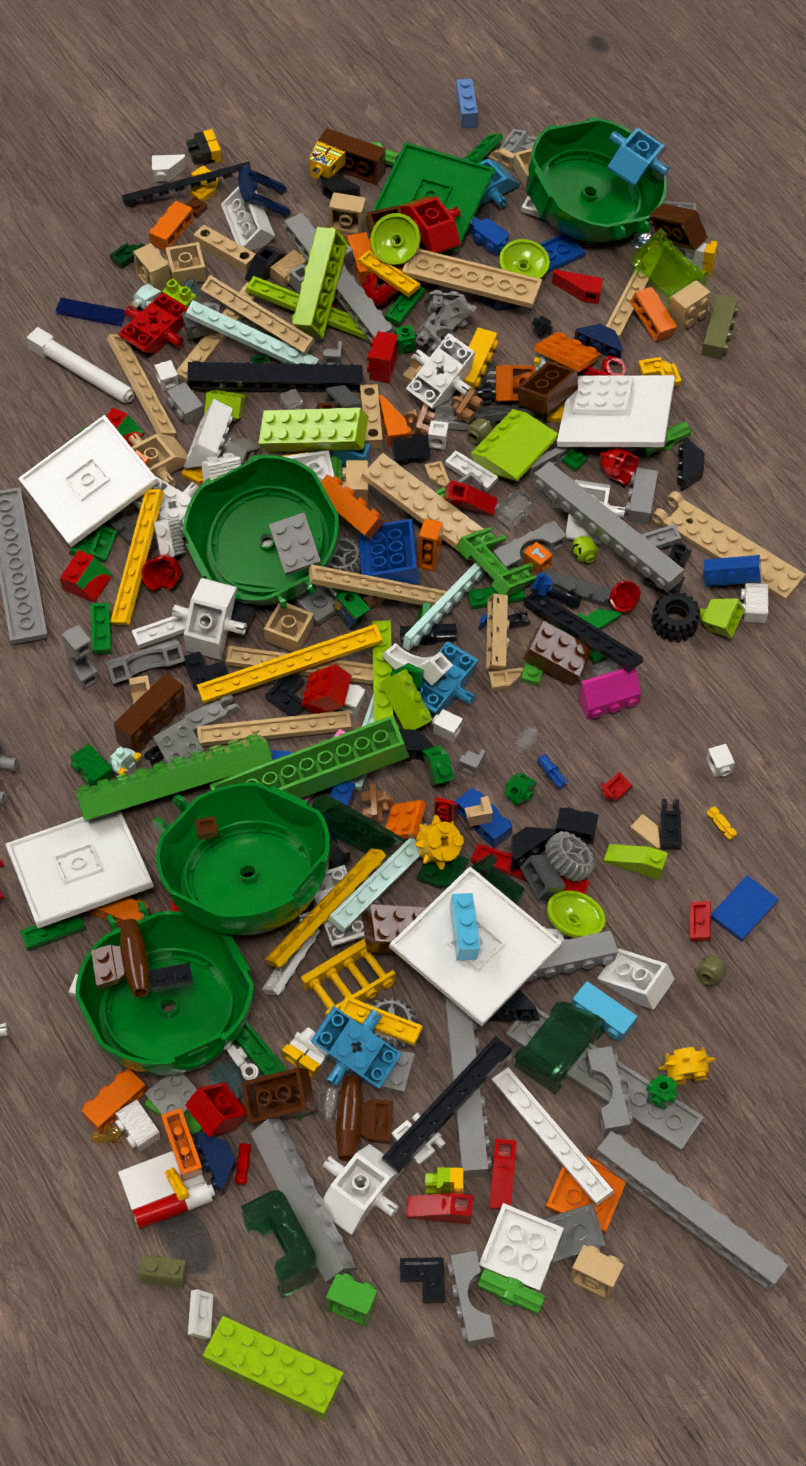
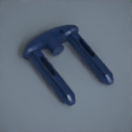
[238,165,291,216]

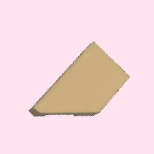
[487,148,514,169]
[424,461,450,488]
[488,668,523,691]
[630,814,660,850]

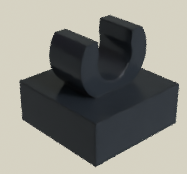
[668,543,692,568]

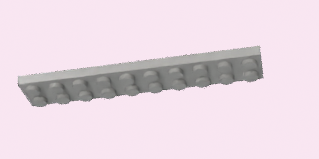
[0,487,48,645]
[506,1007,704,1152]

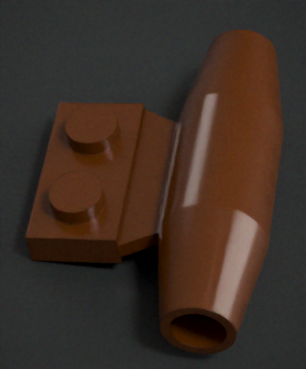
[91,919,150,998]
[336,1075,393,1161]

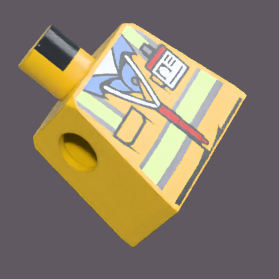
[309,141,346,179]

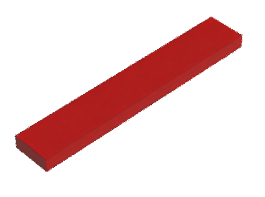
[471,843,590,894]

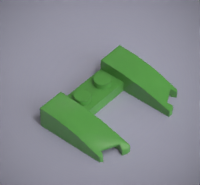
[456,527,537,596]

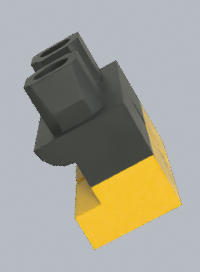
[186,129,222,165]

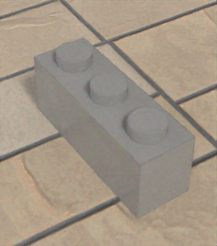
[625,468,658,524]

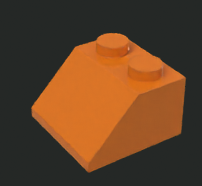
[496,365,536,402]

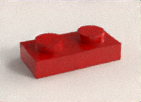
[690,901,712,942]

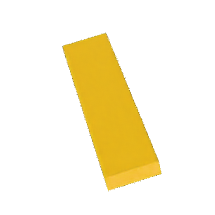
[358,250,420,297]
[340,996,423,1047]

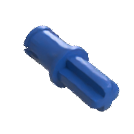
[537,754,567,789]

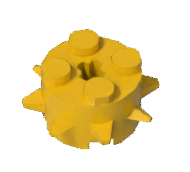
[414,815,464,870]
[658,1047,716,1086]

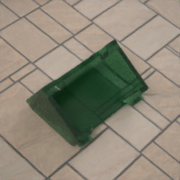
[514,1001,605,1095]

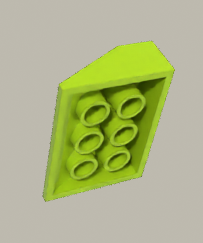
[471,409,558,481]

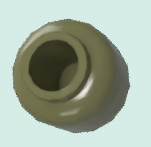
[467,418,493,444]
[697,955,727,986]

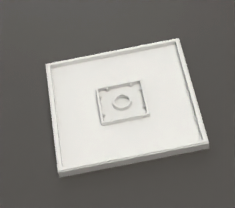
[557,375,675,447]
[18,415,159,547]
[6,810,154,928]
[389,867,562,1026]

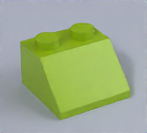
[204,390,248,421]

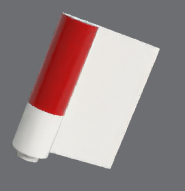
[118,1151,215,1230]

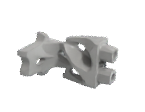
[414,295,477,357]

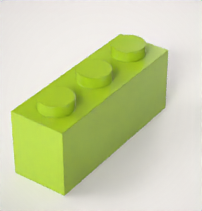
[380,669,433,730]

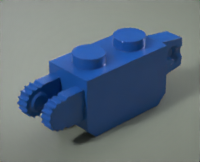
[468,217,509,257]

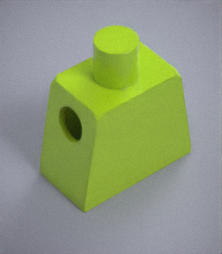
[699,598,745,638]

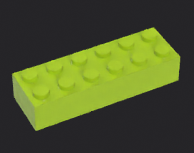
[292,227,348,339]
[258,408,369,452]
[202,1316,344,1421]

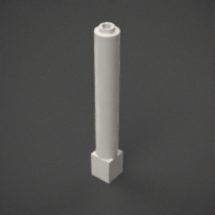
[26,327,134,404]

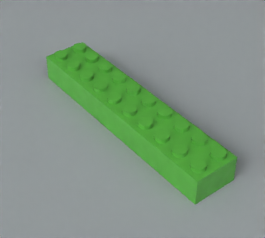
[210,715,409,798]
[74,733,273,821]

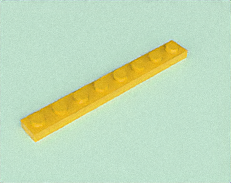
[110,489,164,625]
[265,848,386,968]

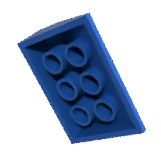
[358,519,420,585]

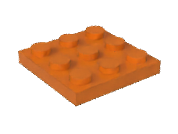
[534,332,601,372]
[545,1156,626,1234]

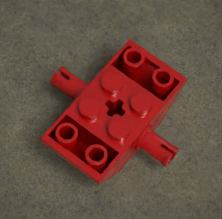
[400,197,461,253]
[118,292,188,353]

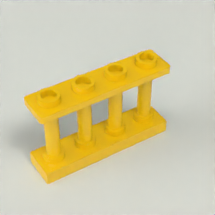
[300,938,396,1018]

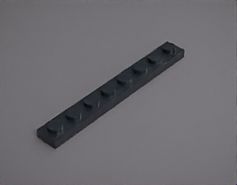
[121,161,251,205]
[524,591,643,672]
[382,1036,512,1174]

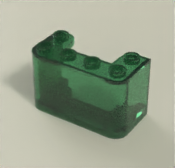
[241,1190,317,1299]

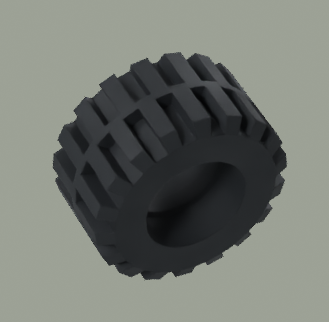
[651,591,700,642]

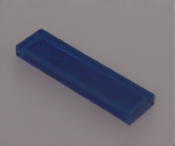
[56,298,126,327]

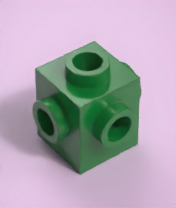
[395,325,417,355]
[504,772,537,804]
[646,1074,678,1111]

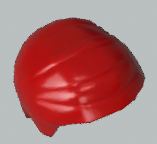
[610,580,641,613]

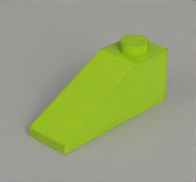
[603,844,668,880]

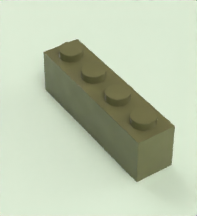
[701,294,739,359]

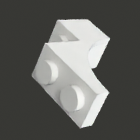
[382,643,453,686]

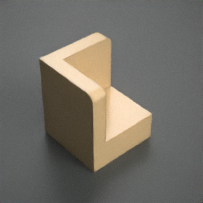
[402,356,423,383]
[129,675,150,703]
[465,796,493,827]

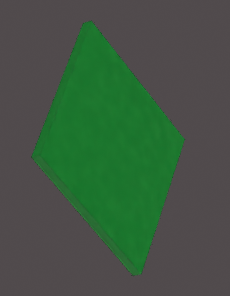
[372,142,496,253]

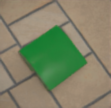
[69,525,117,562]

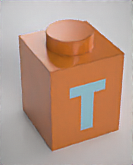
[523,542,553,574]

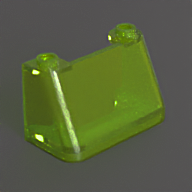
[631,228,708,303]

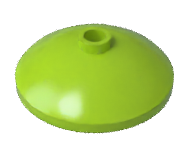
[371,213,421,265]
[499,239,550,279]
[547,891,606,938]

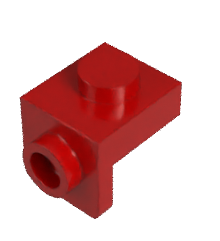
[600,771,634,802]

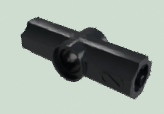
[400,623,457,646]

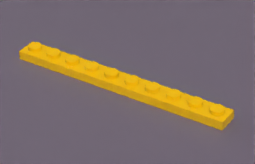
[197,624,383,704]

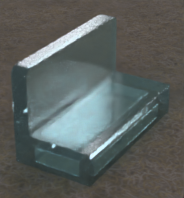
[208,1061,247,1101]

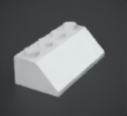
[221,186,275,250]
[183,399,233,468]

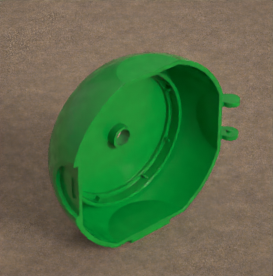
[526,117,667,244]
[183,455,339,609]
[152,782,330,936]
[75,901,254,1076]

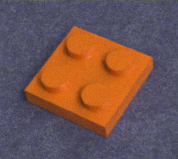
[382,800,426,842]

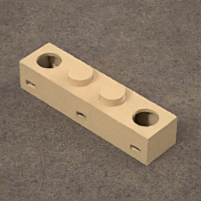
[193,225,255,274]
[360,384,383,449]
[486,594,509,671]

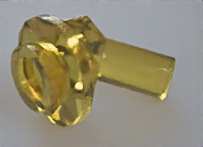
[91,1124,122,1144]

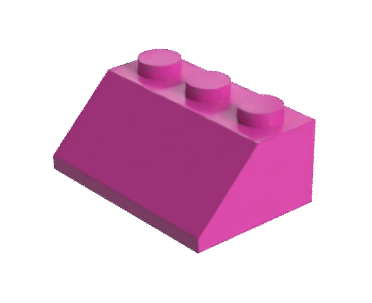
[578,668,641,720]

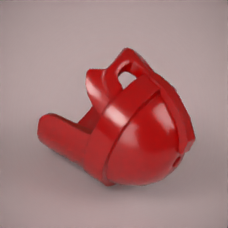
[361,272,399,307]
[600,448,639,485]
[141,554,183,590]

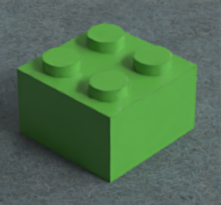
[326,1273,378,1327]

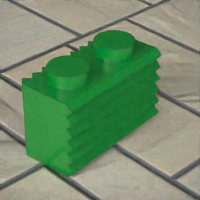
[70,743,114,786]

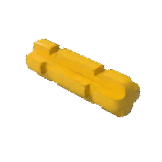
[707,806,737,840]
[164,1167,189,1201]

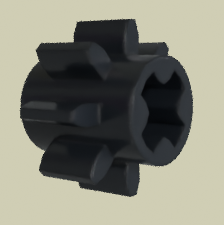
[531,316,553,337]
[477,382,496,404]

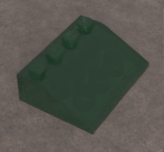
[312,795,404,853]

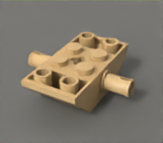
[129,433,188,487]

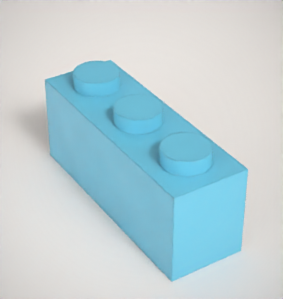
[449,893,480,961]
[571,981,637,1042]

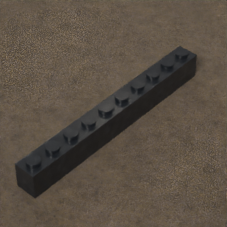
[187,361,363,392]

